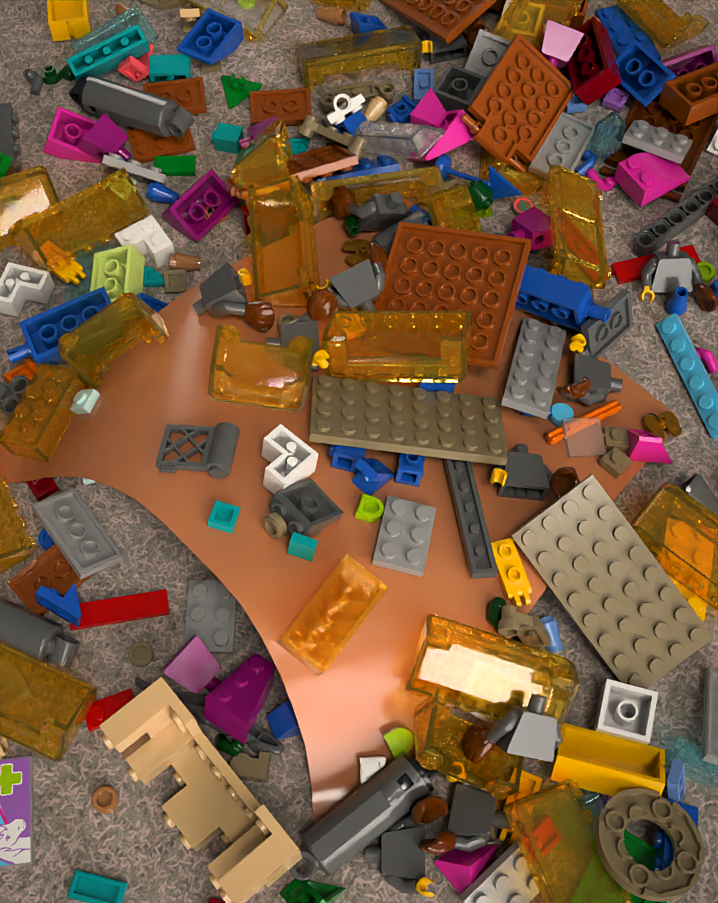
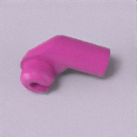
[585,168,616,191]
[695,347,718,374]

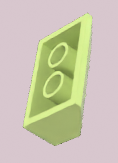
[90,244,145,317]

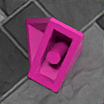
[410,88,448,137]
[627,429,673,464]
[434,845,497,895]

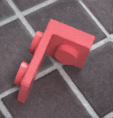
[117,43,153,82]

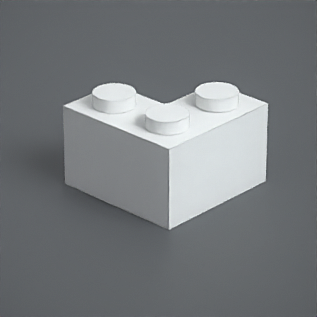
[114,215,175,268]
[0,262,55,317]
[261,424,319,495]

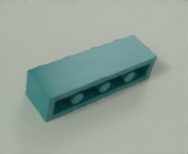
[66,24,150,81]

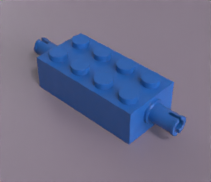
[515,264,611,332]
[6,286,139,371]

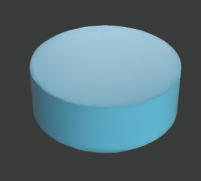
[549,403,574,426]

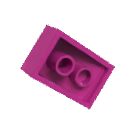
[43,106,101,164]
[408,109,474,162]
[614,152,691,208]

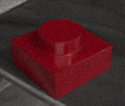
[26,477,59,502]

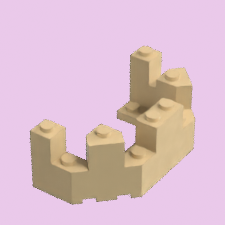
[99,677,303,903]

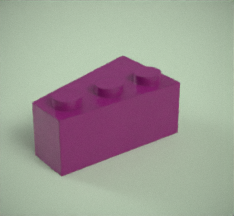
[204,653,275,745]

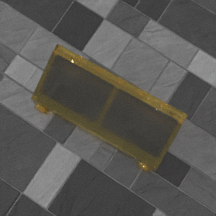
[294,25,422,92]

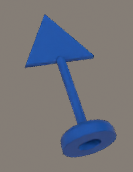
[433,154,522,200]

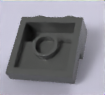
[269,478,344,538]

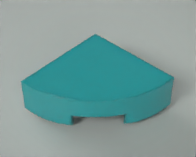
[289,138,310,156]
[143,266,165,288]

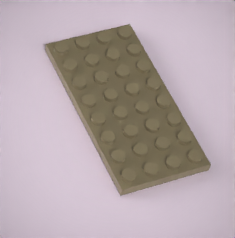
[309,375,508,466]
[510,474,714,689]

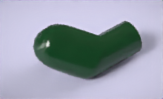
[343,215,360,236]
[487,597,506,637]
[214,733,245,757]

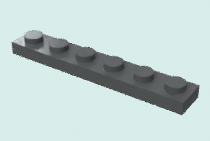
[443,458,498,579]

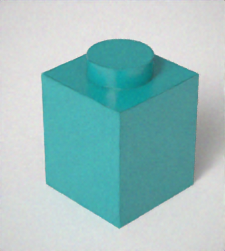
[211,122,244,155]

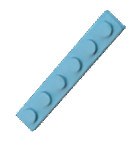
[656,313,718,439]

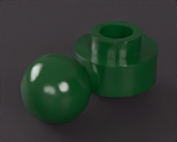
[40,64,75,85]

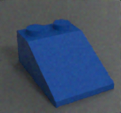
[176,8,244,65]
[616,39,676,107]

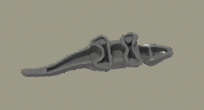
[134,677,284,755]

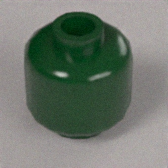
[462,180,494,212]

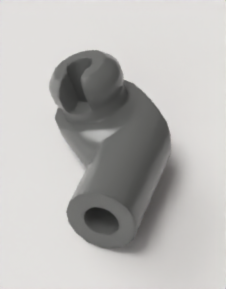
[23,68,43,96]

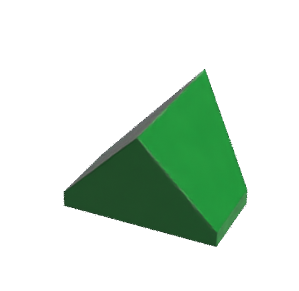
[279,878,346,903]

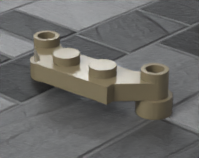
[320,80,395,115]
[296,114,367,161]
[498,605,551,666]

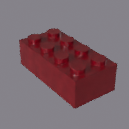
[567,16,622,105]

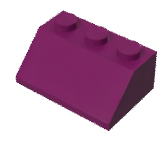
[660,45,718,93]
[161,169,240,242]

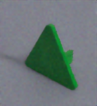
[221,74,262,109]

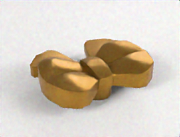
[342,239,370,266]
[642,411,682,441]

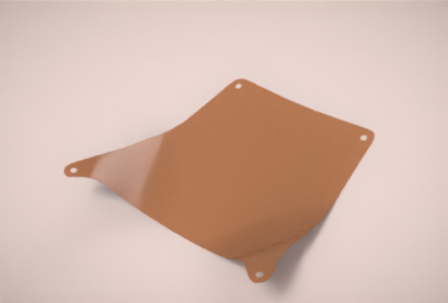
[0,192,675,824]

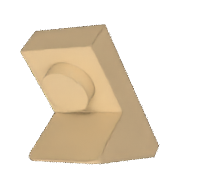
[180,8,203,32]

